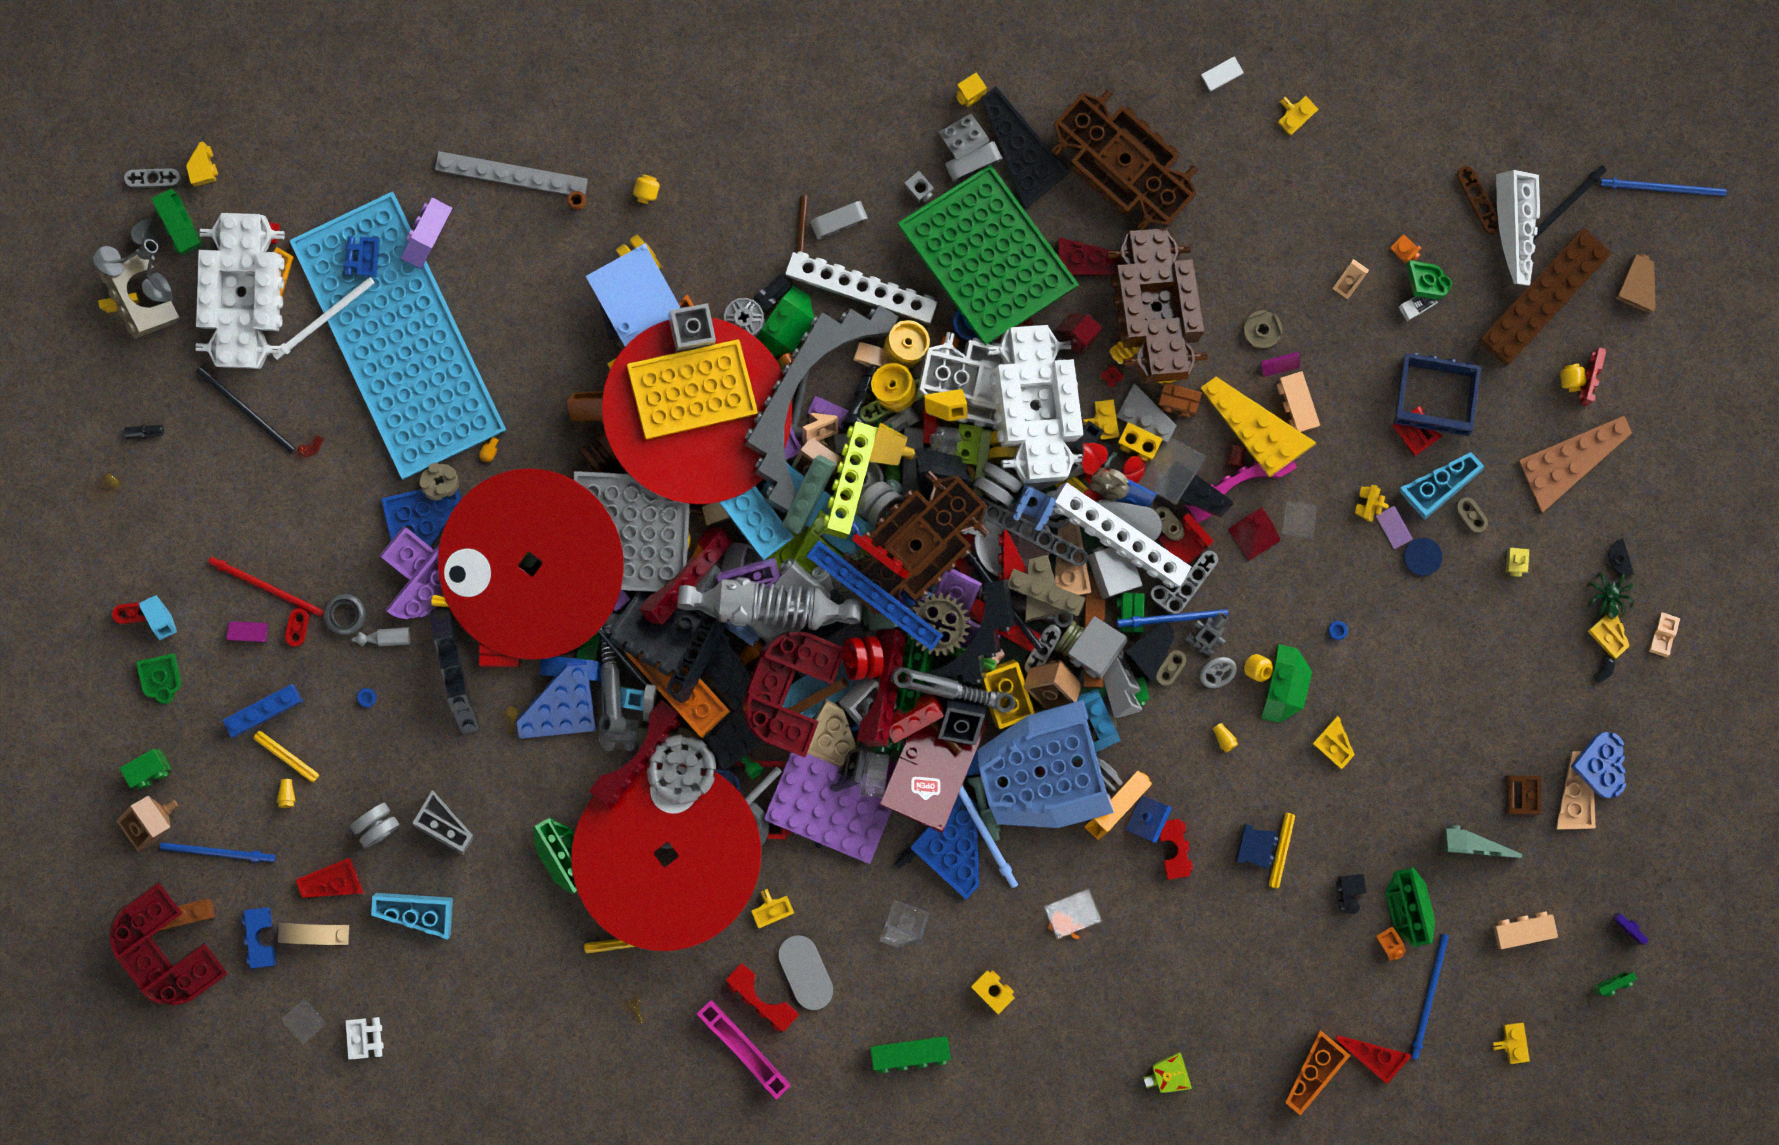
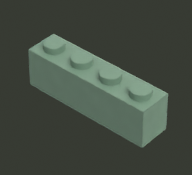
[782,455,837,535]

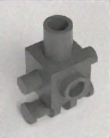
[1184,612,1228,658]

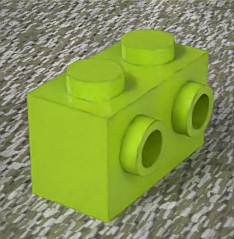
[951,424,982,467]

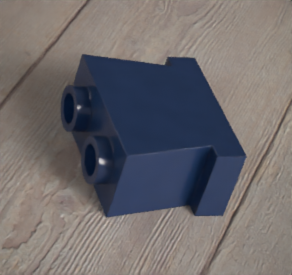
[1235,824,1278,869]

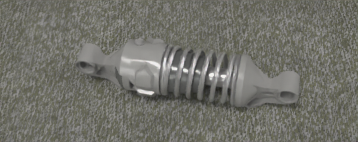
[677,577,862,630]

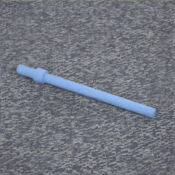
[959,785,1018,888]

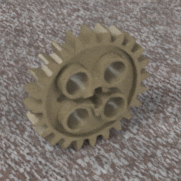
[911,593,971,656]

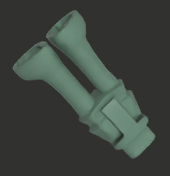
[967,776,1003,841]

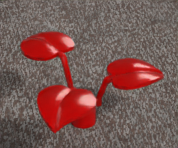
[1079,443,1146,502]

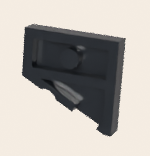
[830,747,867,792]

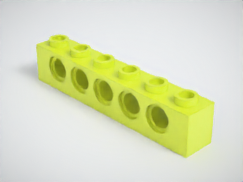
[822,421,878,539]

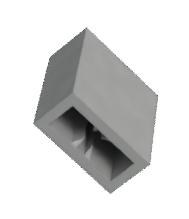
[1088,546,1143,600]
[1068,616,1127,679]

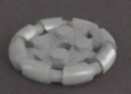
[647,735,716,804]

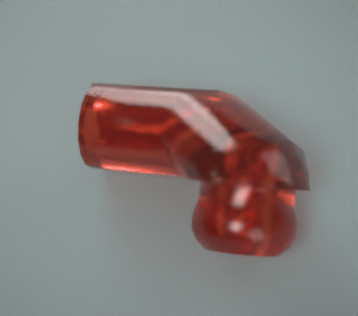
[297,435,325,457]

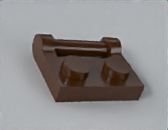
[1505,775,1541,814]

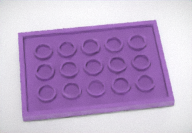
[763,752,892,864]

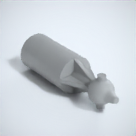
[352,627,411,647]

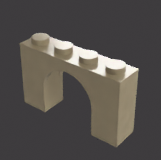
[100,255,179,339]

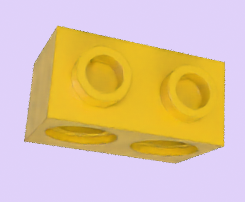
[1117,422,1163,462]

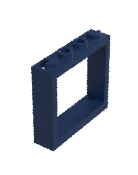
[1393,353,1481,437]

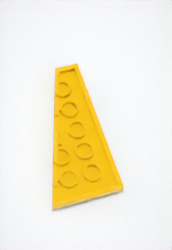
[1201,377,1316,478]

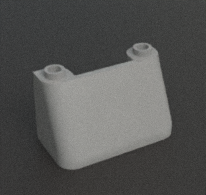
[748,558,831,644]

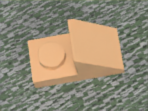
[1332,259,1369,299]
[802,413,838,444]

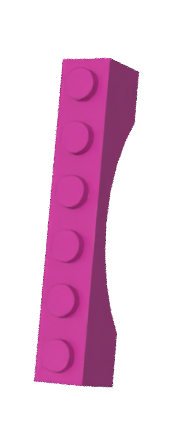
[1184,460,1297,523]
[697,1000,791,1100]

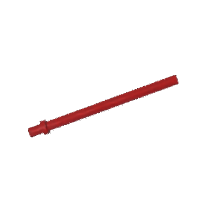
[208,556,324,618]

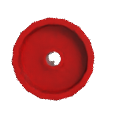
[843,635,884,681]

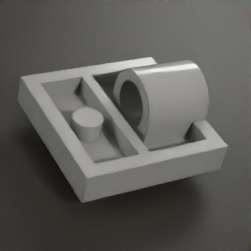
[939,114,990,160]

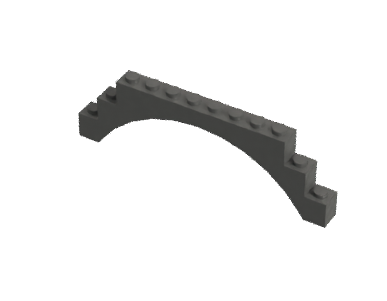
[744,305,899,513]

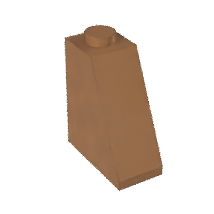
[1615,254,1655,313]

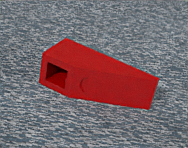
[998,530,1027,581]

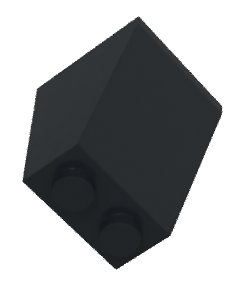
[914,448,972,501]
[1124,622,1175,683]
[938,683,985,745]

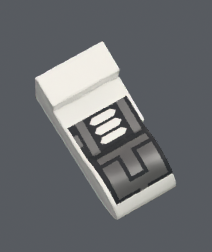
[1399,296,1438,322]

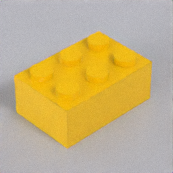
[981,660,1035,729]

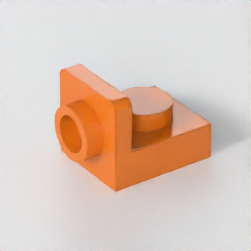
[1390,234,1421,264]
[1376,926,1406,961]

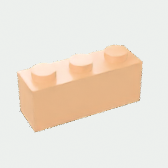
[1277,371,1320,433]
[1493,911,1558,949]

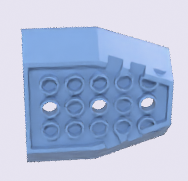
[977,700,1114,828]

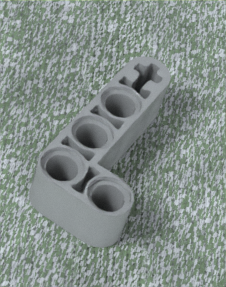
[1150,551,1218,615]

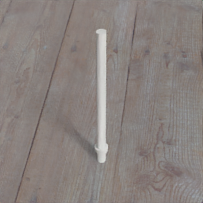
[273,277,374,360]

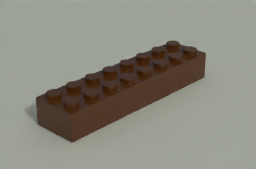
[1478,227,1612,366]

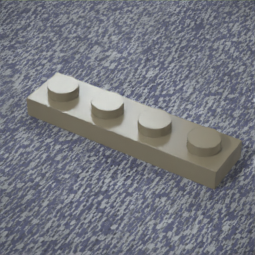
[1008,569,1086,617]

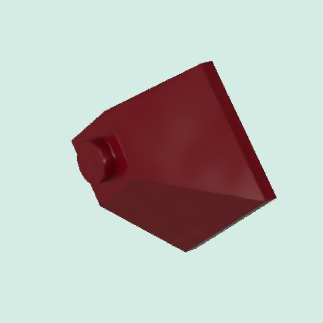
[1228,507,1281,561]

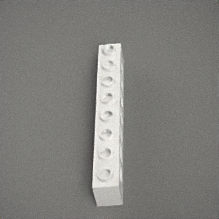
[786,251,937,326]
[1053,483,1191,588]

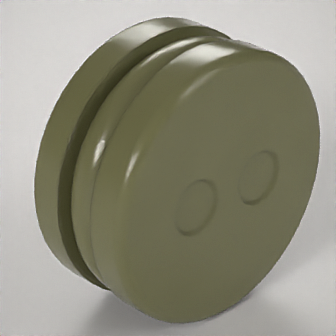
[1053,621,1085,658]

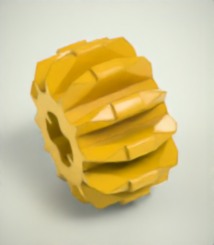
[1110,341,1140,364]

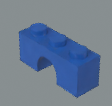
[242,907,277,968]

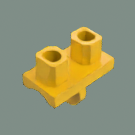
[1355,484,1389,522]

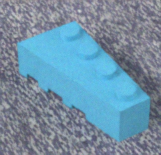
[1399,452,1484,520]
[371,893,453,940]

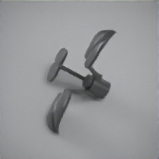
[92,218,173,303]

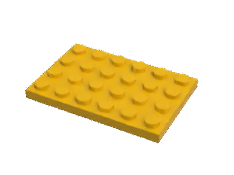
[626,339,758,440]

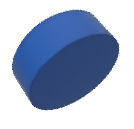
[1328,621,1348,640]
[357,688,377,708]

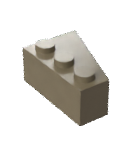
[1025,555,1063,623]

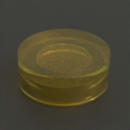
[102,472,121,490]

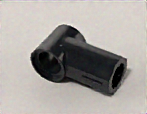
[753,275,791,313]

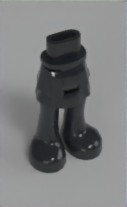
[841,365,878,430]

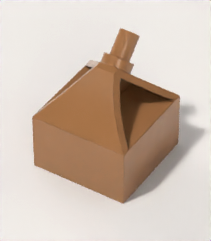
[792,437,843,488]
[1024,657,1082,709]
[117,796,178,852]

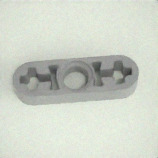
[124,169,181,188]
[1025,625,1061,673]
[643,684,657,722]

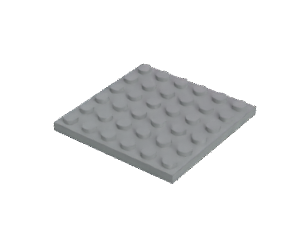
[574,471,690,592]

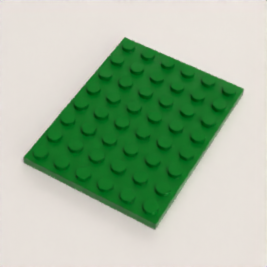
[897,165,1079,346]

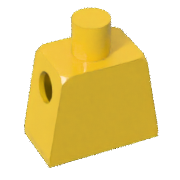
[869,423,915,466]

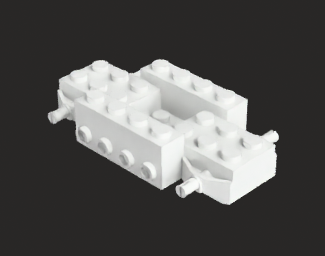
[196,213,285,369]
[987,325,1083,484]
[918,332,1078,431]

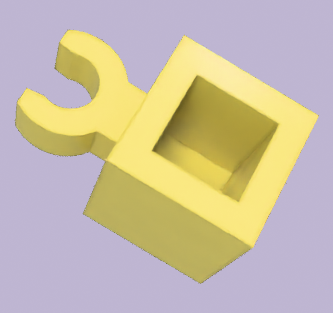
[1506,548,1530,577]

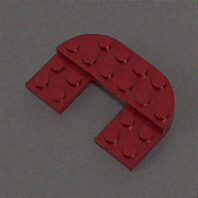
[743,631,847,758]
[109,882,228,1005]

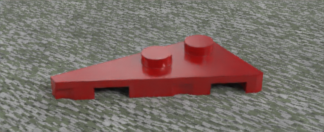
[1335,1035,1411,1084]

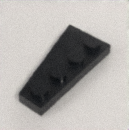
[1152,461,1234,518]

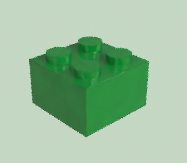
[119,749,172,790]

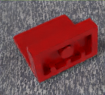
[1159,512,1214,564]

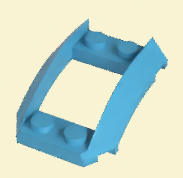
[1052,688,1121,763]

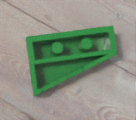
[151,188,204,256]

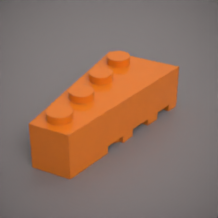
[1285,1030,1351,1116]

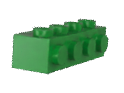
[871,1036,951,1073]

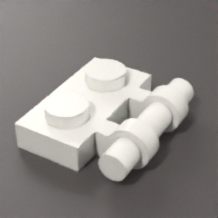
[346,1017,384,1059]

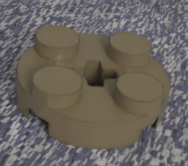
[1243,310,1282,349]
[420,463,459,501]
[1090,468,1130,502]

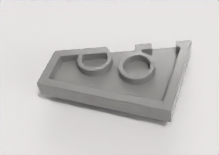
[1117,383,1177,443]

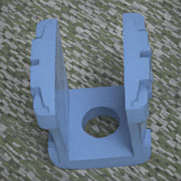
[1013,484,1055,531]

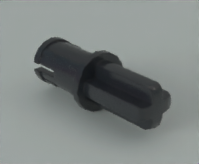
[124,424,164,439]

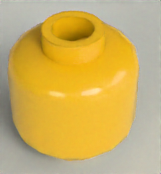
[633,174,660,204]
[1560,364,1586,392]
[1244,654,1273,682]

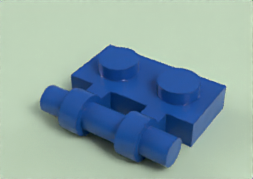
[343,236,380,277]

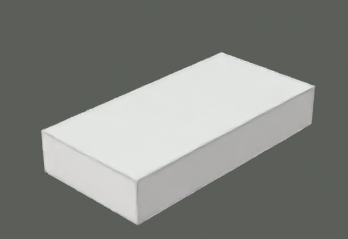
[1201,56,1244,92]

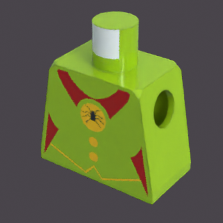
[1143,1052,1192,1093]

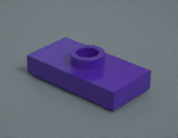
[1613,913,1649,945]

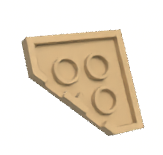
[807,699,856,767]

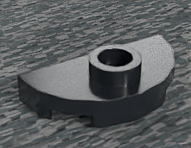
[1608,538,1634,576]

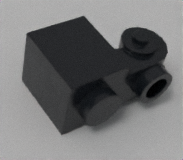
[1071,420,1113,460]
[1336,874,1366,914]

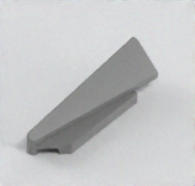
[1103,650,1142,718]

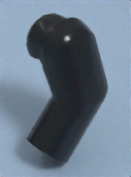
[1593,655,1616,684]

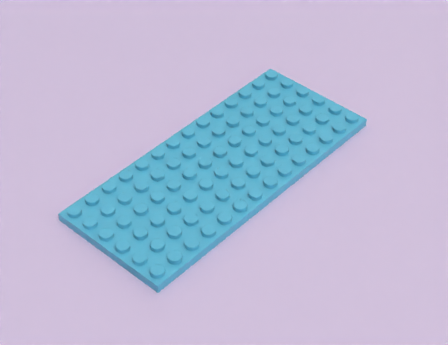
[289,192,507,480]

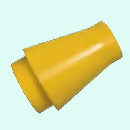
[1213,723,1238,753]
[276,779,296,808]

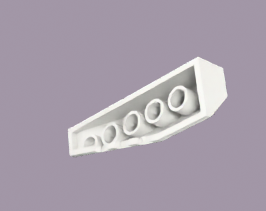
[1496,170,1540,286]

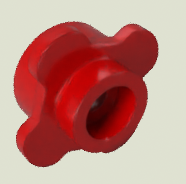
[1100,365,1123,388]

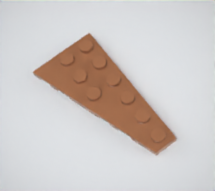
[1519,416,1632,513]

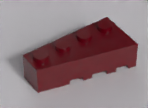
[1055,314,1102,355]

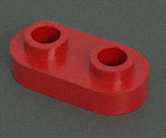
[112,602,147,624]
[285,608,310,647]

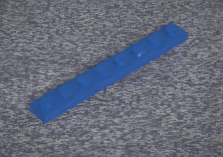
[807,540,943,651]

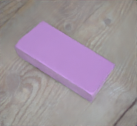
[1376,506,1412,549]

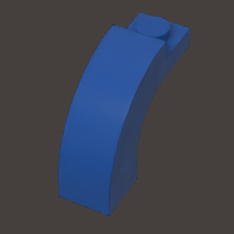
[539,657,604,682]

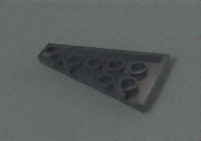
[981,86,1069,210]

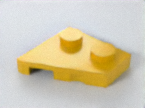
[1588,614,1629,659]
[1312,716,1355,769]

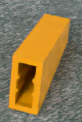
[1084,771,1152,840]

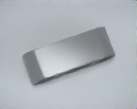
[945,142,1002,182]
[810,201,868,239]

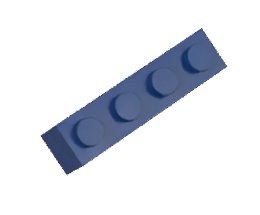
[223,684,303,738]

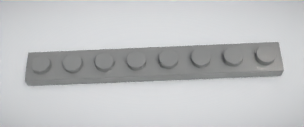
[435,151,588,195]

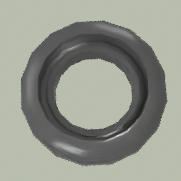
[324,594,366,636]

